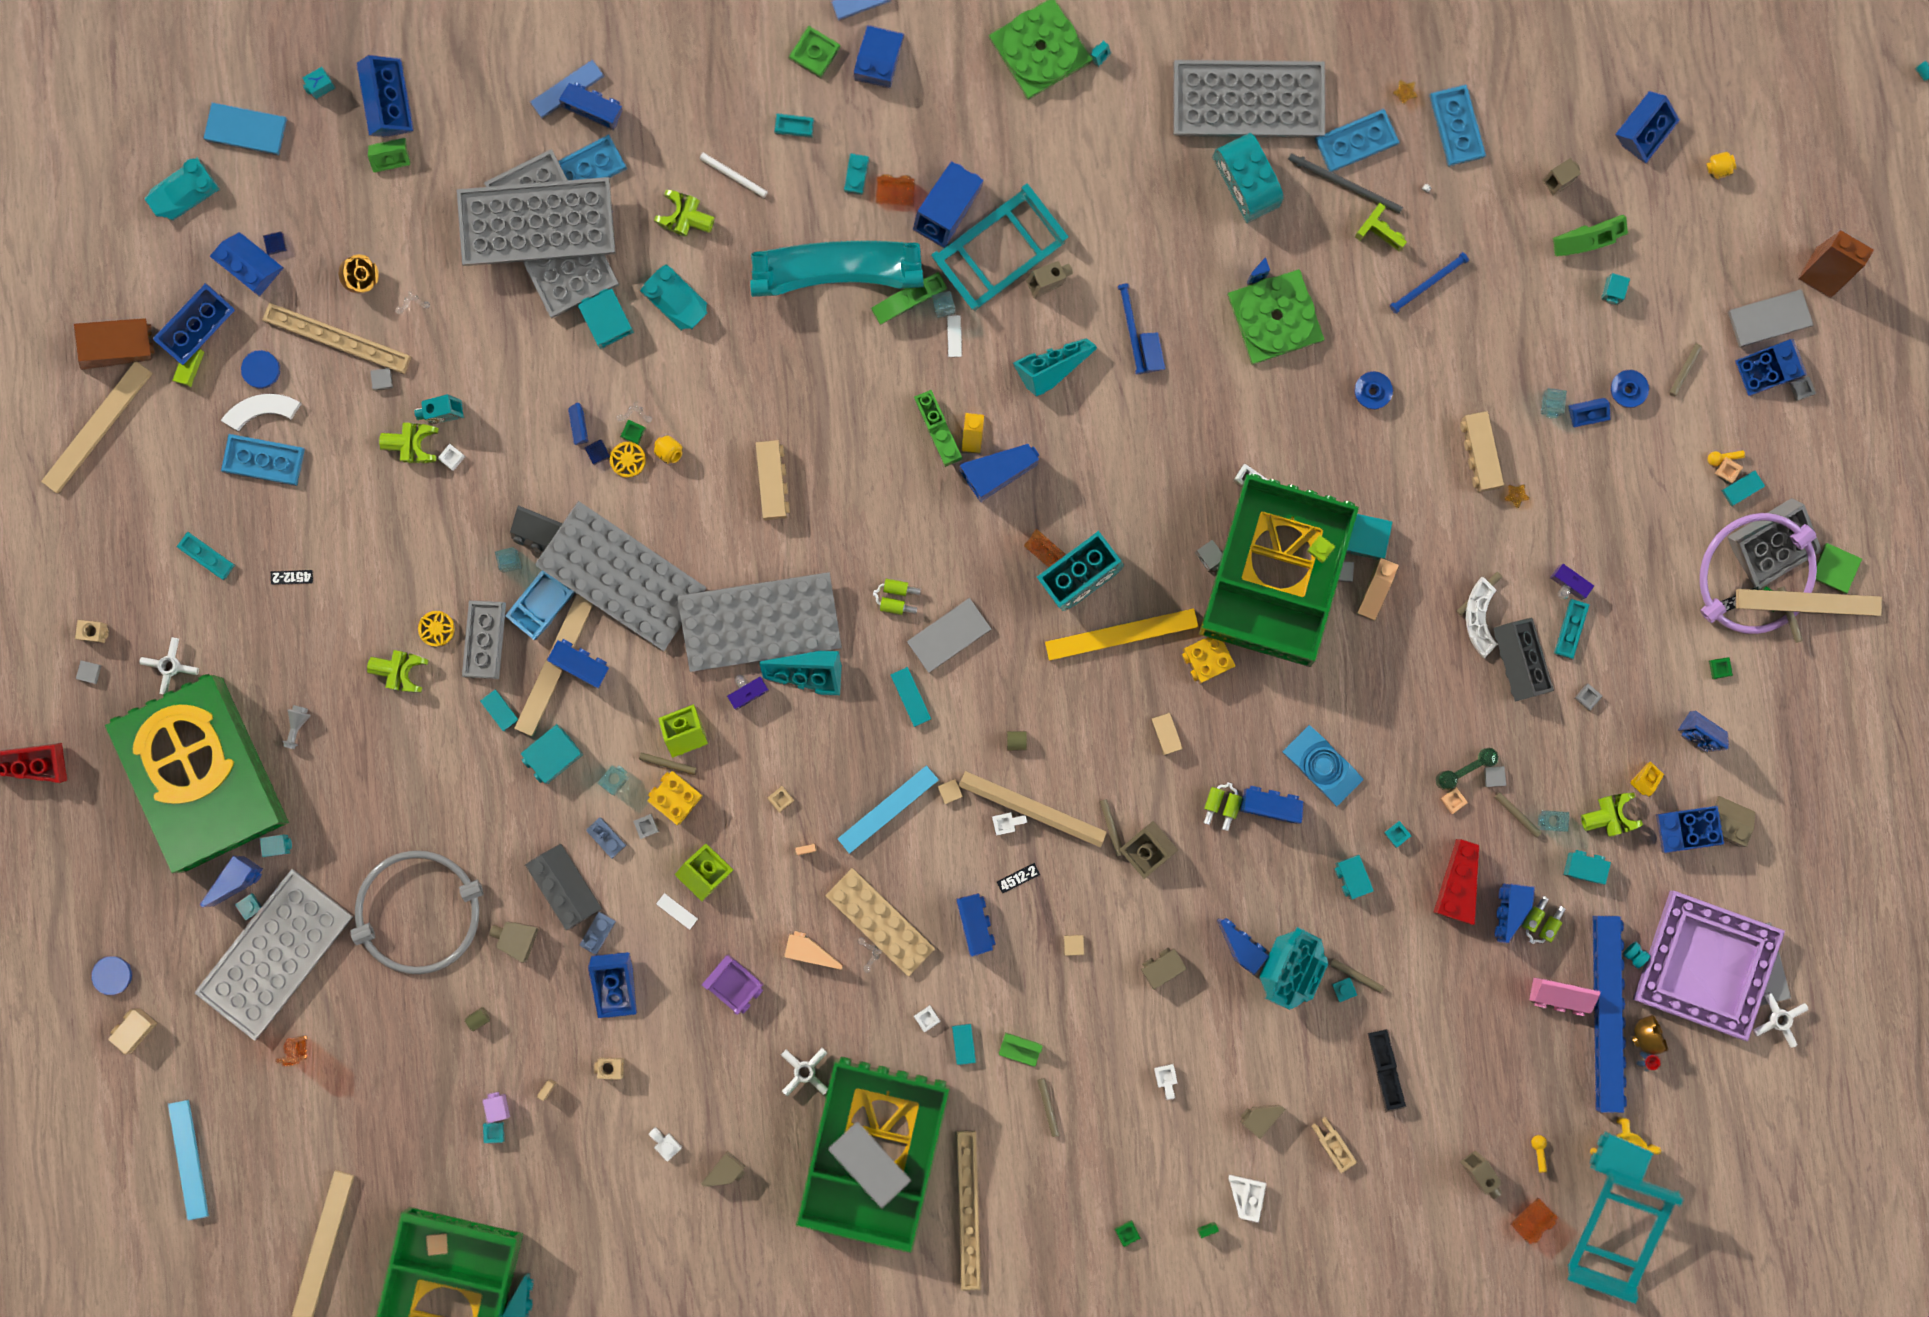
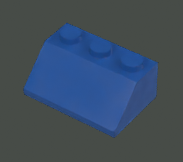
[559,82,623,130]
[1615,91,1680,163]
[210,232,284,297]
[547,639,609,688]
[1240,786,1303,824]
[956,893,996,956]

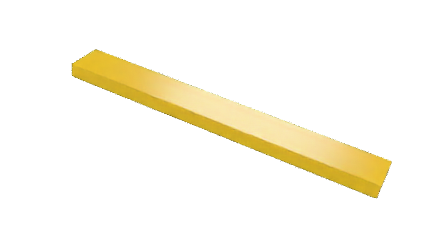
[1045,608,1198,661]

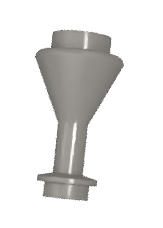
[283,705,310,749]

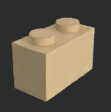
[108,1008,157,1055]

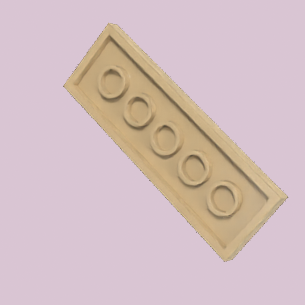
[825,868,936,977]

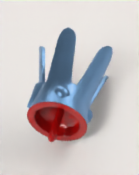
[1636,1052,1660,1072]

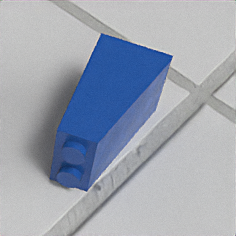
[912,161,984,248]
[959,444,1039,503]

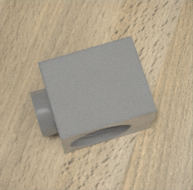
[1195,540,1222,571]

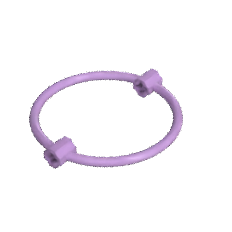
[1699,513,1817,634]

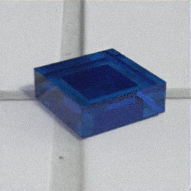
[263,231,287,255]
[584,439,610,465]

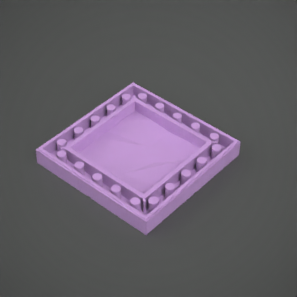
[1633,891,1785,1041]

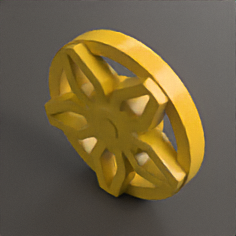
[610,442,646,478]
[418,611,455,647]

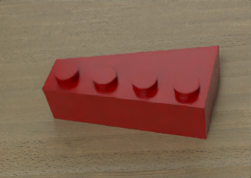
[0,743,67,783]
[1433,839,1479,925]

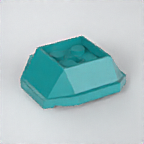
[1259,927,1328,1010]

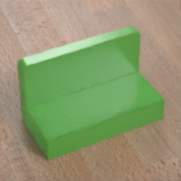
[368,138,411,173]
[999,1032,1043,1066]

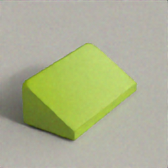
[172,349,204,387]

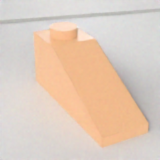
[1357,558,1399,621]
[785,931,843,969]

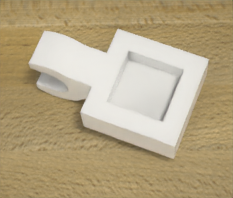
[992,812,1027,836]
[1154,1064,1177,1100]
[649,1127,682,1162]

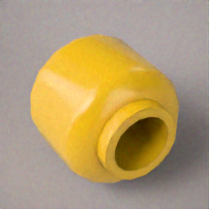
[1707,152,1736,179]
[654,435,683,464]

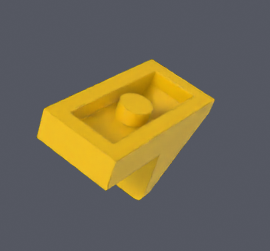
[961,413,984,453]
[1630,761,1664,797]

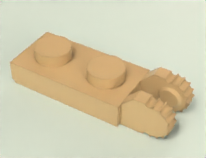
[1312,1117,1357,1173]

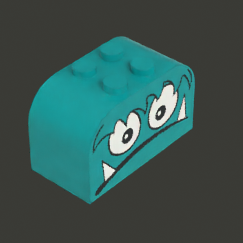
[1212,133,1284,224]
[1037,531,1124,611]

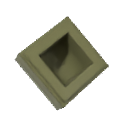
[1007,731,1027,751]
[465,1007,490,1032]

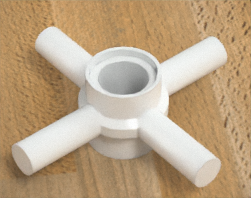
[140,637,199,694]
[1753,992,1809,1048]
[781,1048,828,1096]

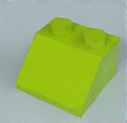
[658,704,708,758]
[675,844,733,901]

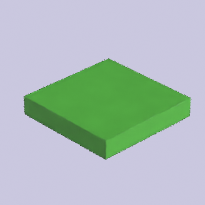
[789,26,841,78]
[1816,543,1862,594]

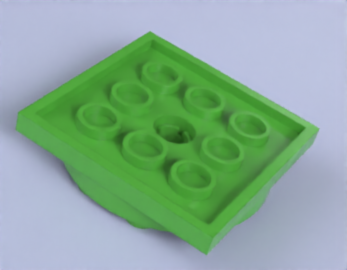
[989,0,1092,100]
[1227,269,1325,365]

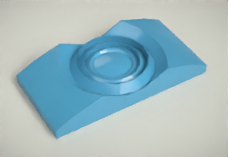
[505,570,576,640]
[1282,725,1364,807]

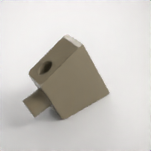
[1026,261,1073,298]
[489,921,540,963]
[1460,1150,1502,1199]

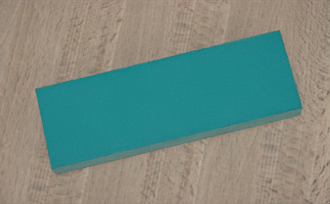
[176,531,235,580]
[1554,599,1590,659]
[890,667,931,727]

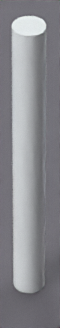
[700,153,767,198]

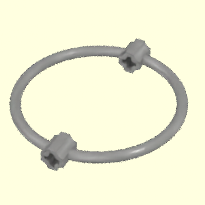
[350,851,484,974]

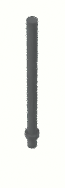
[1288,153,1403,214]

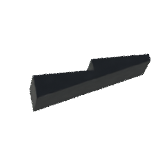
[1368,1029,1406,1113]

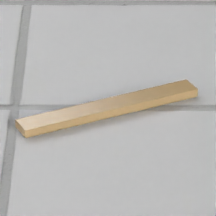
[262,303,411,375]
[41,361,153,494]
[1736,589,1882,616]
[514,594,594,737]
[959,771,1106,847]
[957,1131,981,1290]
[292,1170,355,1317]

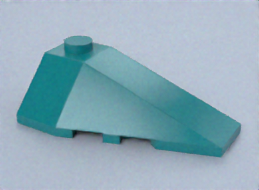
[1013,338,1097,397]
[760,651,842,695]

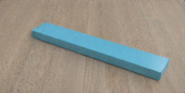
[838,765,939,854]
[168,1100,209,1220]

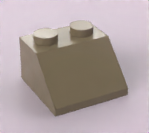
[1715,796,1755,847]
[1119,821,1178,879]

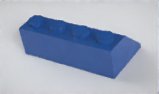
[356,55,413,137]
[153,282,235,365]

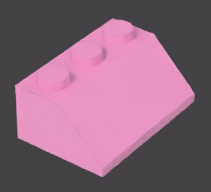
[1529,978,1600,1016]

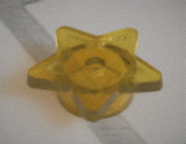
[1393,80,1417,104]
[1505,484,1530,508]

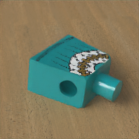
[414,394,464,423]

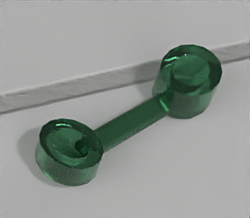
[1436,748,1499,790]

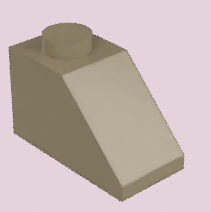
[1240,1105,1285,1139]
[701,1151,745,1187]

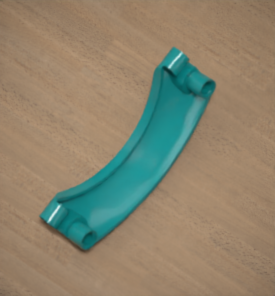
[750,241,924,297]

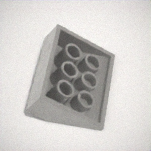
[1727,498,1822,589]

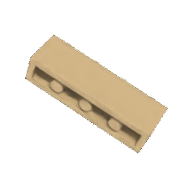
[1460,411,1504,492]
[756,440,790,521]

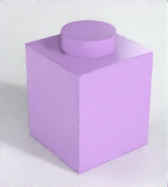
[483,1092,510,1123]

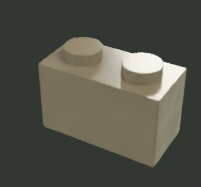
[1543,158,1581,195]
[1141,948,1187,990]

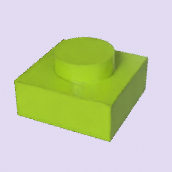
[1307,535,1335,563]

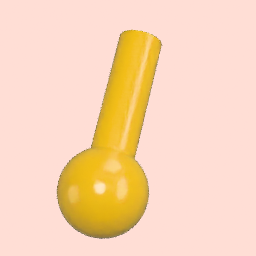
[1707,450,1745,467]
[1531,1135,1547,1173]

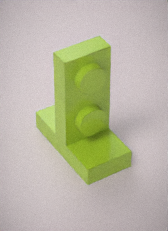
[1355,203,1407,252]

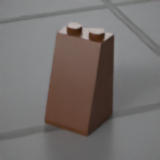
[1798,230,1874,298]
[74,318,155,370]

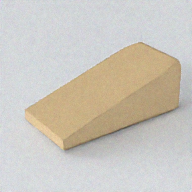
[1152,713,1183,755]

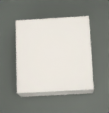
[438,444,466,471]
[914,1005,941,1033]

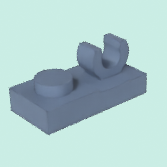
[586,817,627,859]
[579,912,616,955]

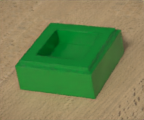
[620,419,646,445]
[1709,657,1733,679]
[1115,1220,1141,1247]
[1197,1222,1219,1238]

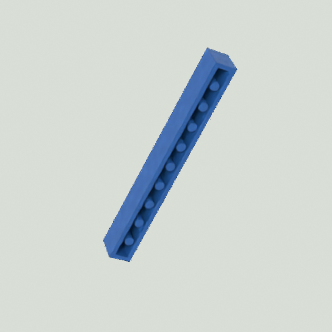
[1593,916,1627,1112]

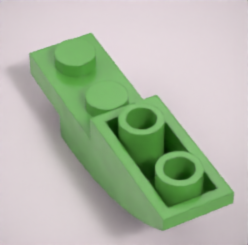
[1553,215,1628,256]
[871,272,947,325]
[914,390,963,467]

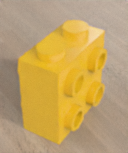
[1182,637,1235,684]
[647,771,703,825]

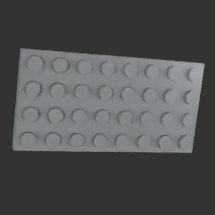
[1174,60,1325,137]
[484,149,619,318]
[457,177,616,266]
[535,501,707,651]
[677,572,842,672]
[195,869,354,1041]

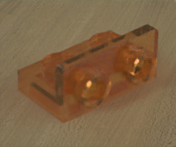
[876,174,915,206]
[1024,529,1065,568]
[276,1036,307,1066]
[1510,1198,1558,1244]

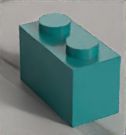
[1563,850,1611,885]
[1334,855,1374,900]

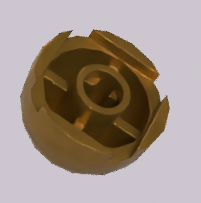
[338,254,379,293]
[1632,1015,1669,1055]

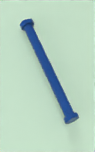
[1389,252,1469,314]
[1118,283,1147,375]

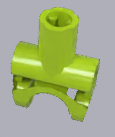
[654,190,715,236]
[379,423,439,463]
[367,650,428,693]
[1581,792,1643,836]

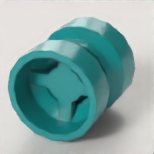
[1623,941,1651,969]

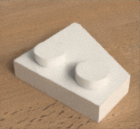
[1229,1175,1266,1222]

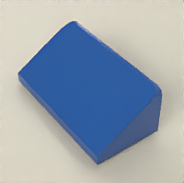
[1247,257,1270,285]
[1139,332,1165,373]
[1569,398,1611,427]
[568,403,589,445]

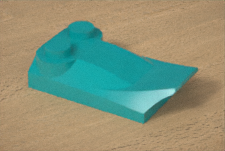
[144,157,220,221]
[640,264,708,331]

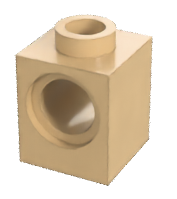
[75,620,108,643]
[594,1057,624,1079]

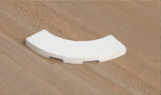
[221,394,302,431]
[1466,577,1498,658]

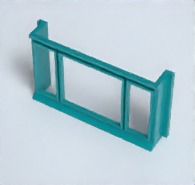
[931,183,1069,311]
[1568,1169,1684,1304]

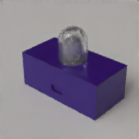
[1550,564,1594,600]
[727,674,769,710]

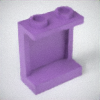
[702,954,764,1015]

